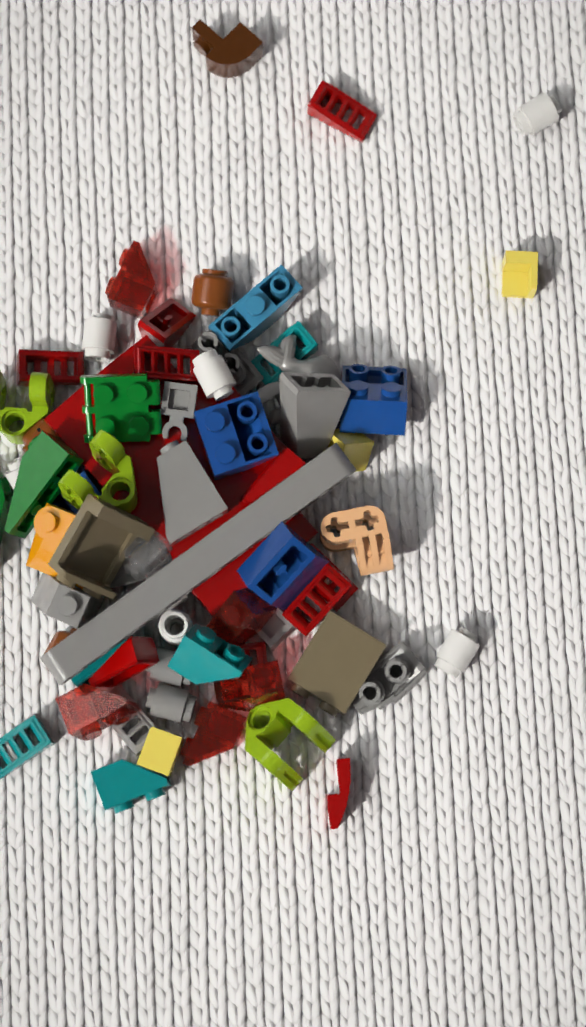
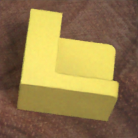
[501,250,538,299]
[327,428,374,472]
[136,727,184,777]

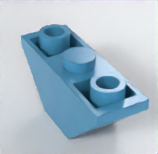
[208,264,303,352]

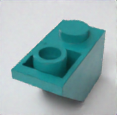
[168,623,253,684]
[91,759,171,814]

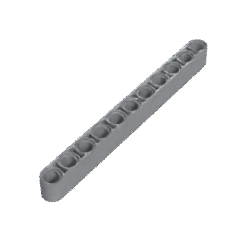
[40,443,356,686]

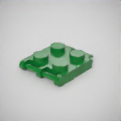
[80,373,162,443]

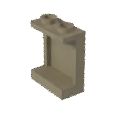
[48,493,155,600]
[287,610,387,717]

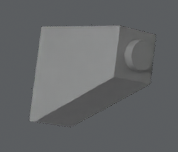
[279,372,351,460]
[157,440,228,547]
[31,573,104,628]

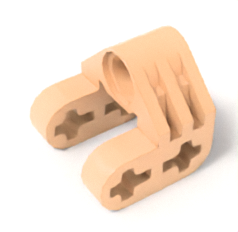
[320,505,394,576]

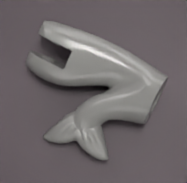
[256,334,342,426]

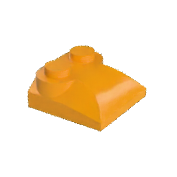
[26,502,83,589]

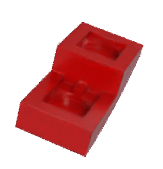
[326,758,351,829]

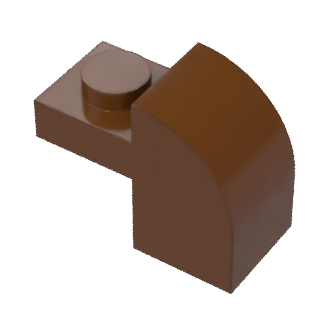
[192,19,264,78]

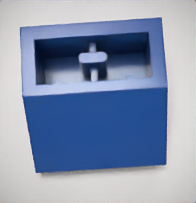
[340,364,408,436]
[194,391,279,480]
[237,521,330,610]

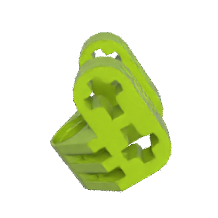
[0,370,55,445]
[58,430,138,513]
[245,698,336,792]

